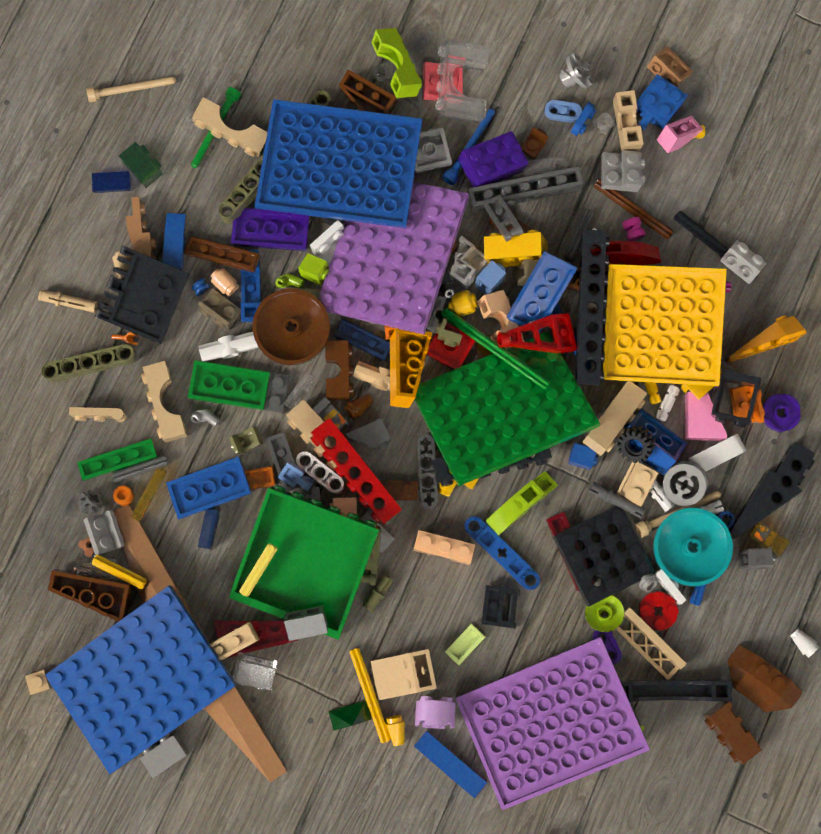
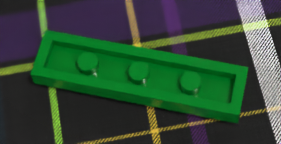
[77,439,158,481]

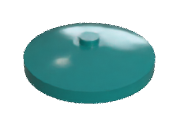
[653,508,733,586]

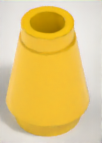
[385,715,405,746]

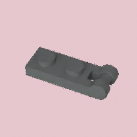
[483,195,523,242]

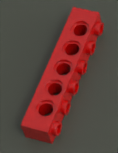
[310,418,402,524]

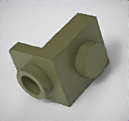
[435,318,462,347]
[229,426,263,454]

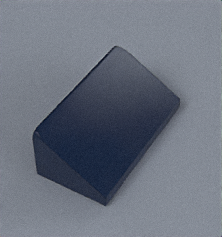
[198,509,220,550]

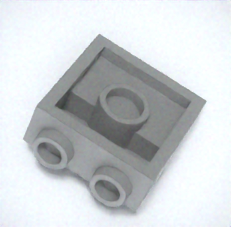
[415,127,452,173]
[601,150,645,192]

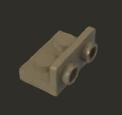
[198,289,241,330]

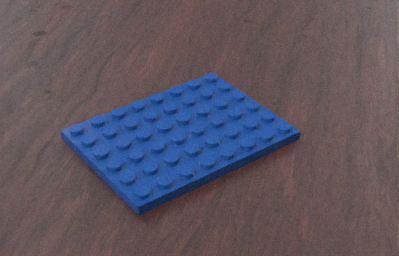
[255,99,422,228]
[45,585,237,774]

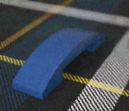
[241,250,261,322]
[414,731,487,798]

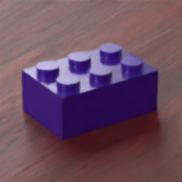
[458,131,529,187]

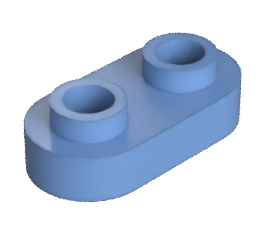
[544,100,582,123]

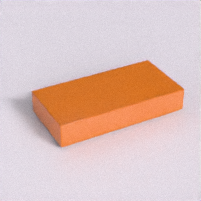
[245,466,276,490]

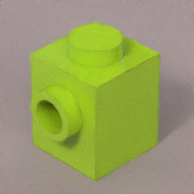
[298,253,329,286]

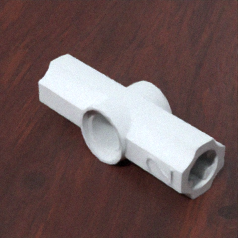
[198,332,258,362]

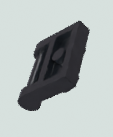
[481,585,520,629]

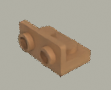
[647,46,693,87]

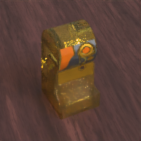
[749,522,790,557]

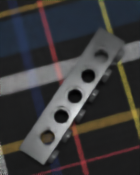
[468,166,583,213]

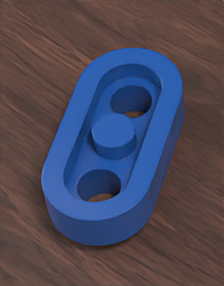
[570,102,597,136]

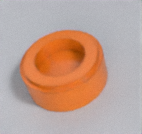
[113,485,134,506]

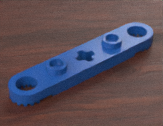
[464,516,540,590]

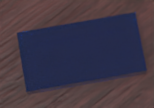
[92,171,131,193]

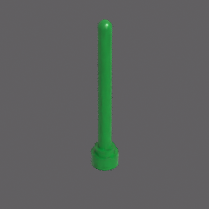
[191,87,241,168]

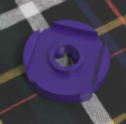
[762,394,801,433]

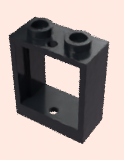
[711,370,762,428]

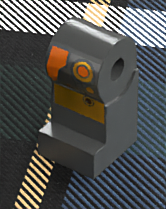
[313,397,349,432]

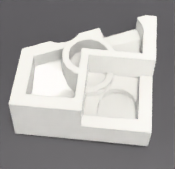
[450,236,488,289]

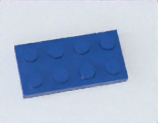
[506,251,577,333]
[166,457,252,520]

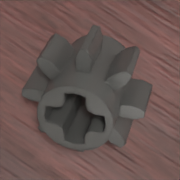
[77,490,103,515]

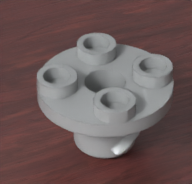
[560,52,594,89]

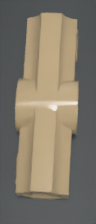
[353,361,390,391]

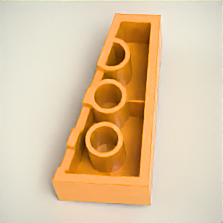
[390,328,433,408]

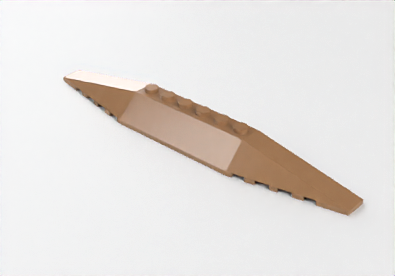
[113,504,287,782]

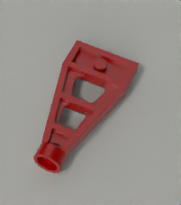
[497,313,577,353]

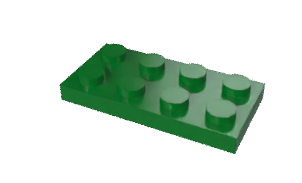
[188,360,270,411]

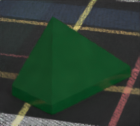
[328,701,372,731]

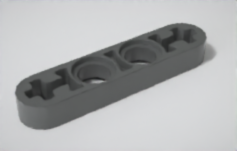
[417,434,438,510]

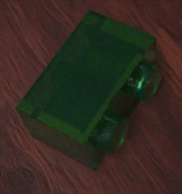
[119,142,163,188]

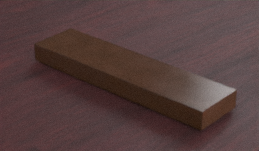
[184,236,261,273]

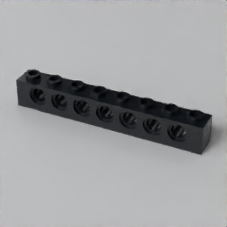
[575,230,610,386]

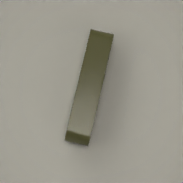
[41,344,137,382]

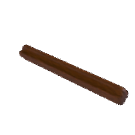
[593,178,674,239]

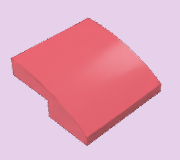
[423,61,463,101]

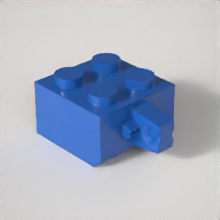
[636,74,688,131]

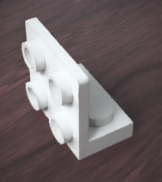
[310,220,344,266]

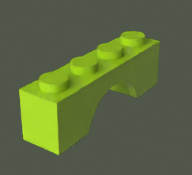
[371,28,422,98]

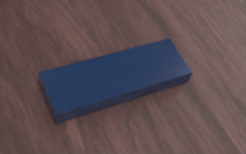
[334,319,390,361]

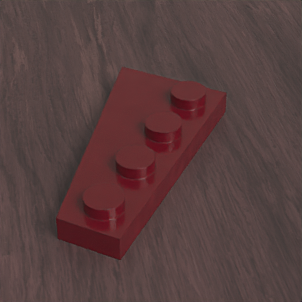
[214,620,299,658]

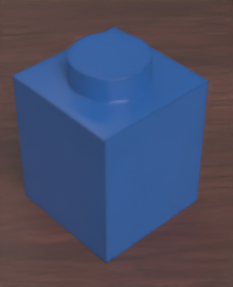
[568,443,599,470]

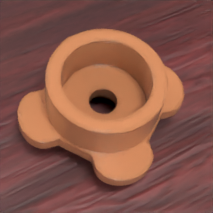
[79,535,95,557]

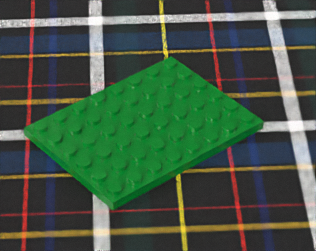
[414,331,600,486]

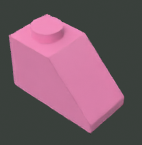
[657,116,703,153]

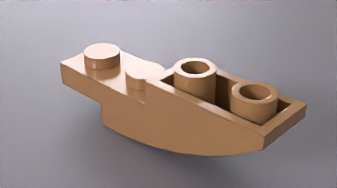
[125,197,157,259]

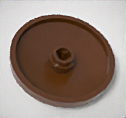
[253,288,330,365]

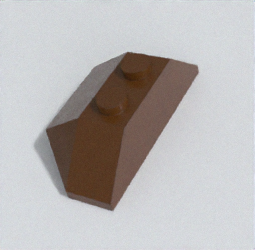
[727,645,803,712]

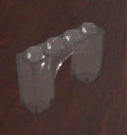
[436,39,489,124]

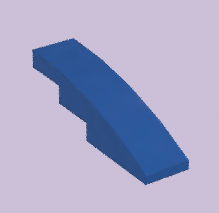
[163,213,186,270]

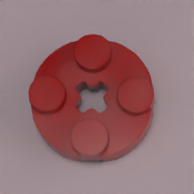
[639,591,679,631]

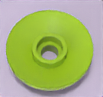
[585,595,624,632]

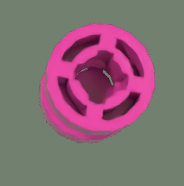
[622,217,646,241]

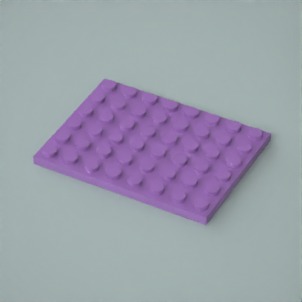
[318,182,469,335]
[455,637,650,810]

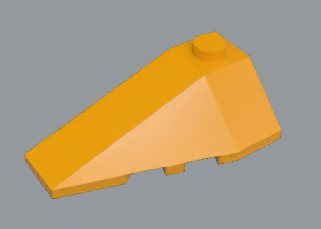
[725,315,807,363]

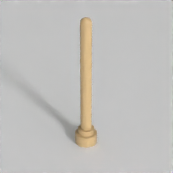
[86,77,176,103]
[635,491,721,538]

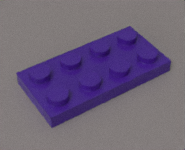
[231,208,310,251]

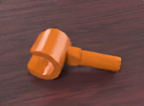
[112,332,139,345]

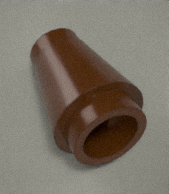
[344,393,374,419]

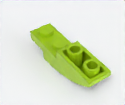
[486,471,558,536]

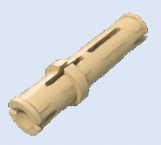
[38,289,98,313]

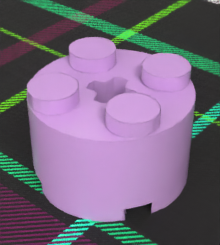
[415,696,456,729]

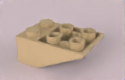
[371,649,437,700]

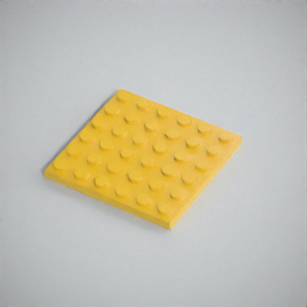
[603,264,727,386]

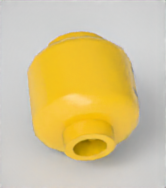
[449,290,478,317]

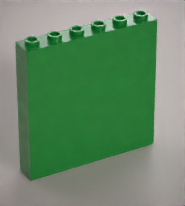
[229,484,381,640]

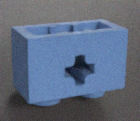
[475,261,506,295]

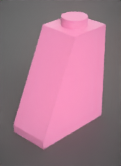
[685,392,727,441]

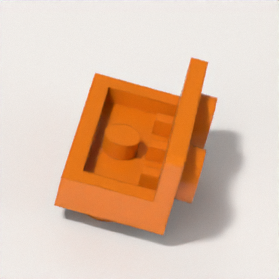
[729,385,765,423]

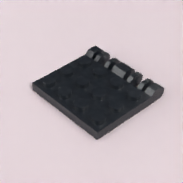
[95,245,190,344]

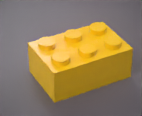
[484,230,548,267]

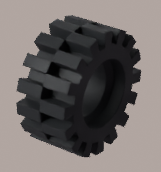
[617,425,655,464]

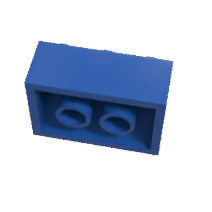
[618,409,687,476]

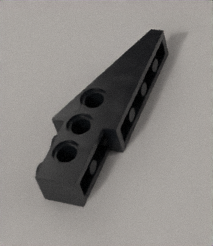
[729,442,815,540]

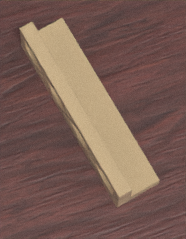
[616,608,687,680]

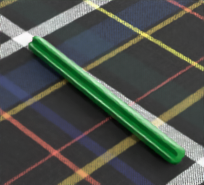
[441,308,551,390]

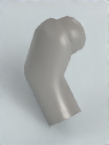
[191,409,220,427]

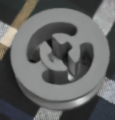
[663,461,708,506]

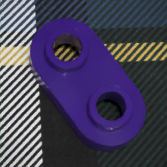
[592,630,622,665]

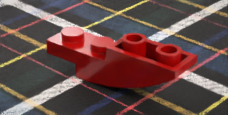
[590,241,661,267]

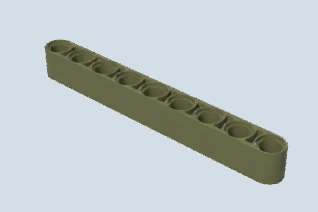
[218,90,331,224]

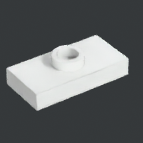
[654,569,686,605]

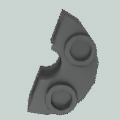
[426,296,447,337]

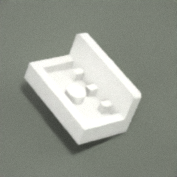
[720,240,766,284]

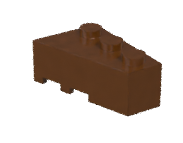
[339,69,398,115]

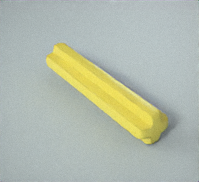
[239,543,277,597]

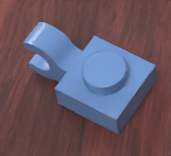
[278,460,314,491]

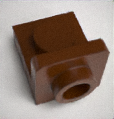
[521,127,549,161]

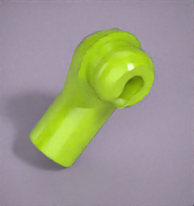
[275,273,305,288]

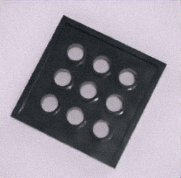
[553,506,655,607]

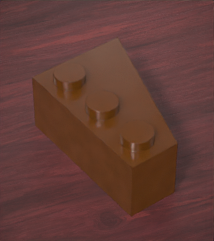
[703,701,762,764]

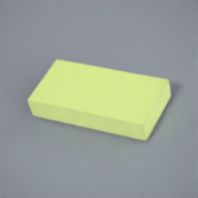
[445,623,485,665]

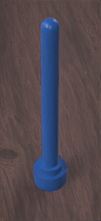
[441,109,495,185]

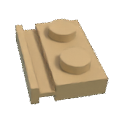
[617,461,659,506]

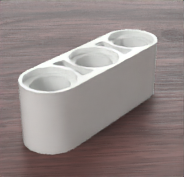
[689,434,747,472]
[296,452,344,495]

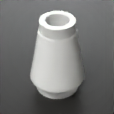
[790,628,820,658]

